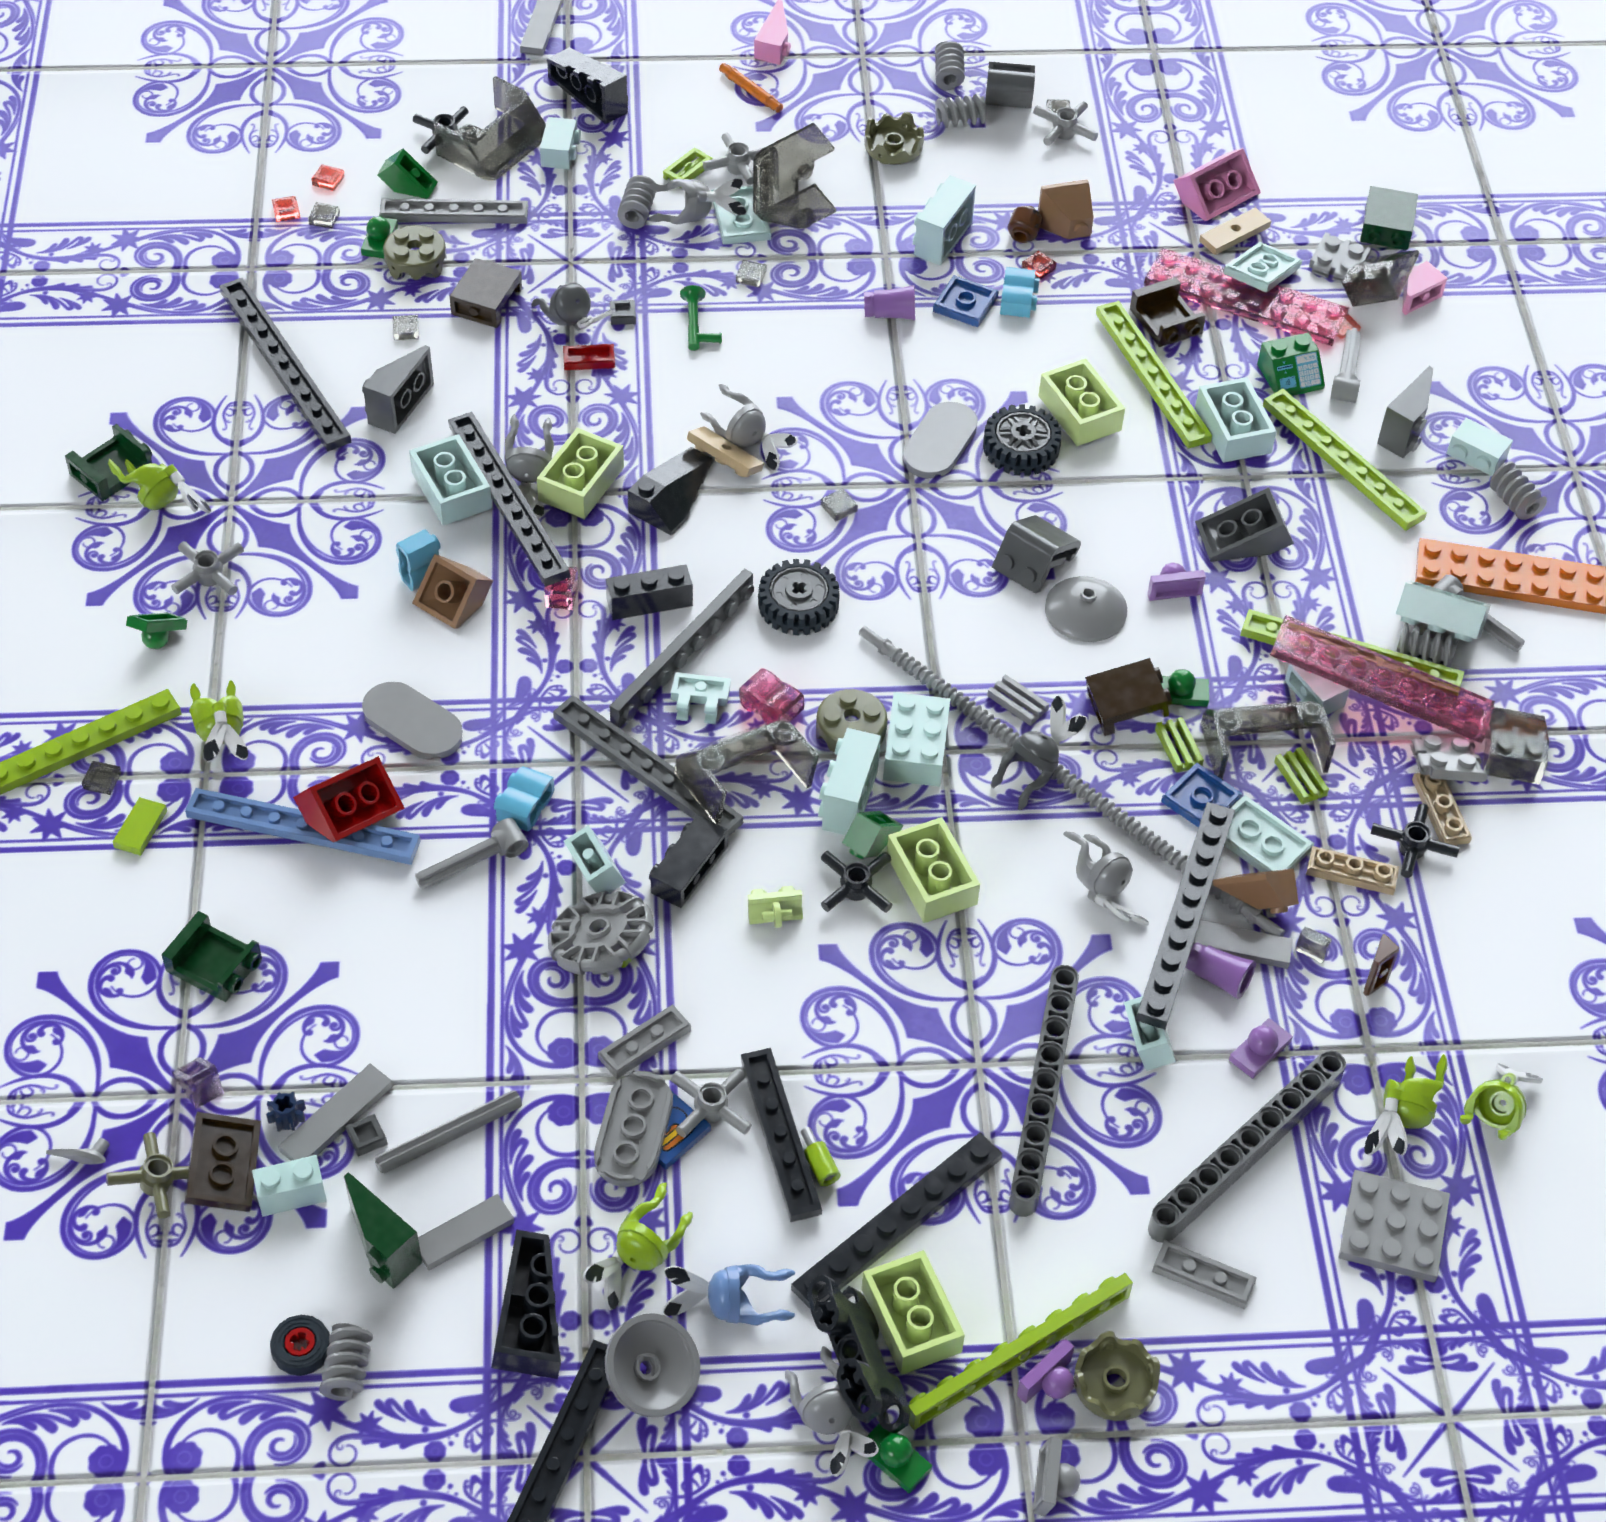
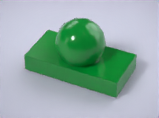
[361,216,398,259]
[126,612,188,650]
[1161,669,1209,707]
[866,1423,933,1494]

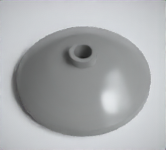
[1045,576,1127,642]
[605,1313,700,1417]

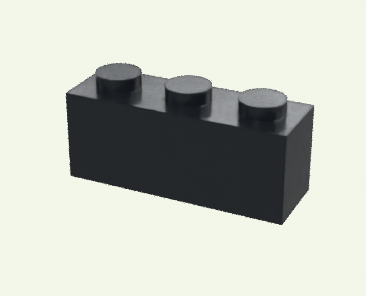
[606,564,693,620]
[649,815,728,908]

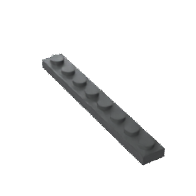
[609,568,754,728]
[553,695,743,837]

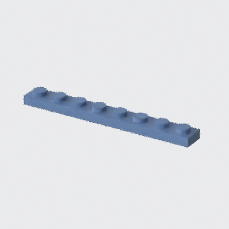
[185,788,421,865]

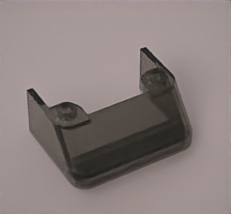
[434,76,546,181]
[753,122,836,229]
[1201,700,1336,780]
[674,721,819,824]

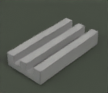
[987,674,1049,726]

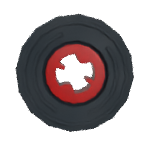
[270,1314,330,1376]

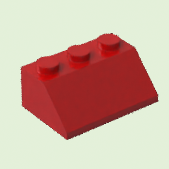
[293,756,405,843]

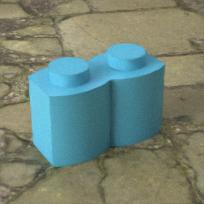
[1000,267,1040,318]
[396,529,441,591]
[494,766,555,831]

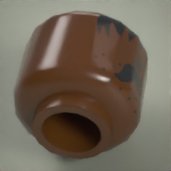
[1007,206,1043,243]

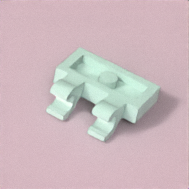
[671,672,731,724]

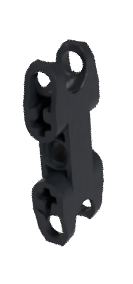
[808,1274,910,1434]

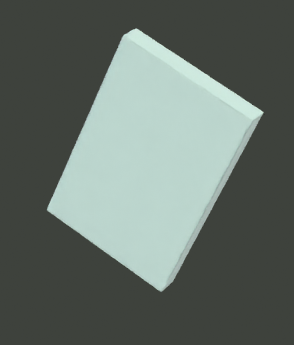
[711,185,771,245]
[1223,242,1302,292]
[1224,795,1314,872]

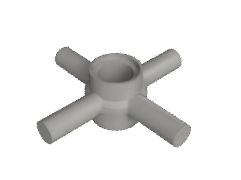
[1033,101,1098,146]
[703,132,773,185]
[171,541,244,595]
[671,1069,752,1137]

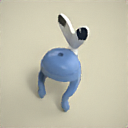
[663,1264,796,1326]

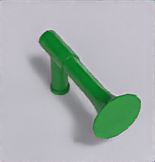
[680,285,722,351]

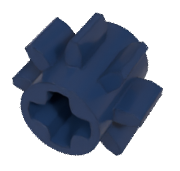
[266,1091,306,1132]

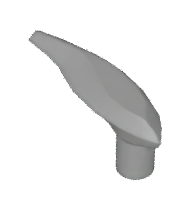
[46,1138,110,1164]

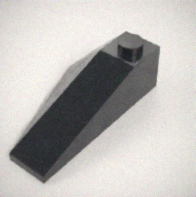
[628,447,713,536]

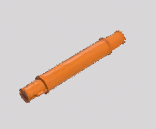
[719,62,783,113]

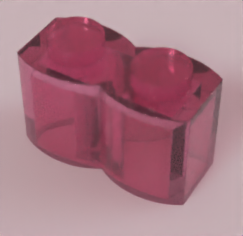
[739,668,804,729]

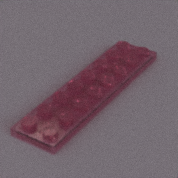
[1144,248,1349,346]
[1270,614,1495,744]

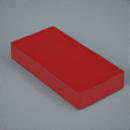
[563,344,615,371]

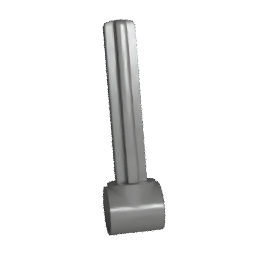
[1330,328,1361,403]
[1433,575,1525,652]
[415,818,529,889]

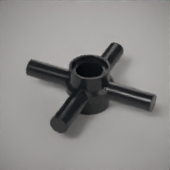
[413,106,478,154]
[1370,803,1460,878]
[821,851,893,913]

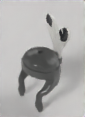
[531,283,615,330]
[991,695,1088,810]

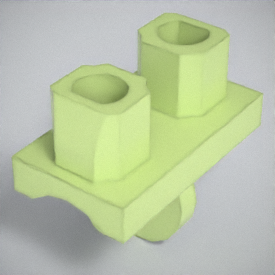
[748,886,803,928]

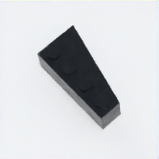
[547,47,628,124]
[491,1229,561,1379]

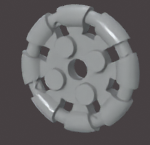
[548,891,654,975]

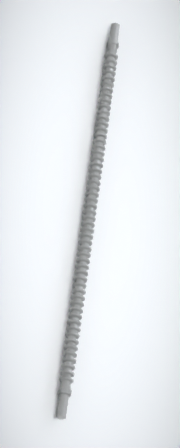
[859,625,1285,937]

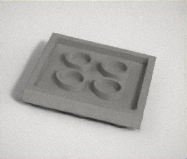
[1338,1170,1450,1283]

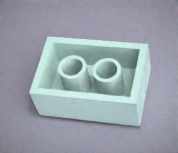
[913,175,976,266]
[1195,377,1277,463]
[409,434,492,526]
[1395,580,1491,642]
[883,692,950,787]
[818,728,881,835]

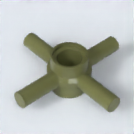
[106,1132,189,1219]

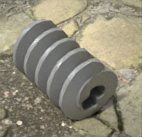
[935,41,965,91]
[935,94,987,128]
[618,175,656,229]
[1490,461,1547,520]
[1396,623,1459,667]
[319,1323,373,1401]

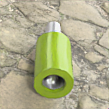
[800,1127,841,1187]

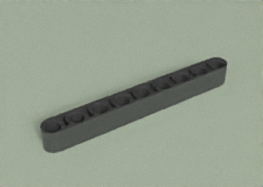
[1009,965,1079,1217]
[1148,1050,1346,1243]

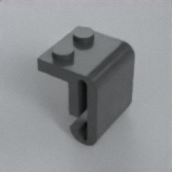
[985,61,1036,108]
[991,515,1081,594]

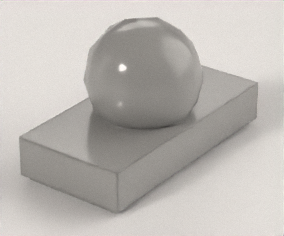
[1033,1437,1081,1516]

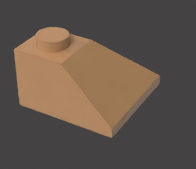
[1038,179,1094,239]
[412,554,493,629]
[1213,868,1299,914]

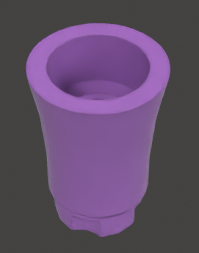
[864,285,915,320]
[1186,942,1256,1000]

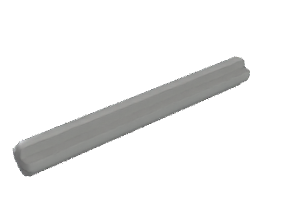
[375,1090,522,1173]

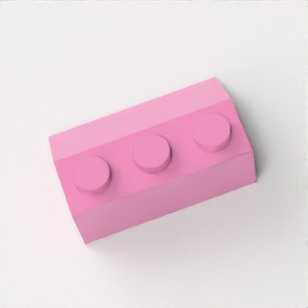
[1173,148,1261,221]

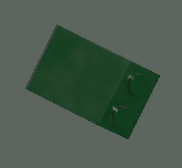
[344,1172,422,1289]

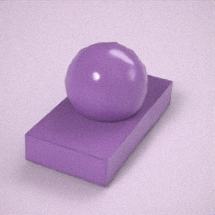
[1147,562,1206,601]
[1229,1018,1293,1079]
[1017,1339,1075,1404]

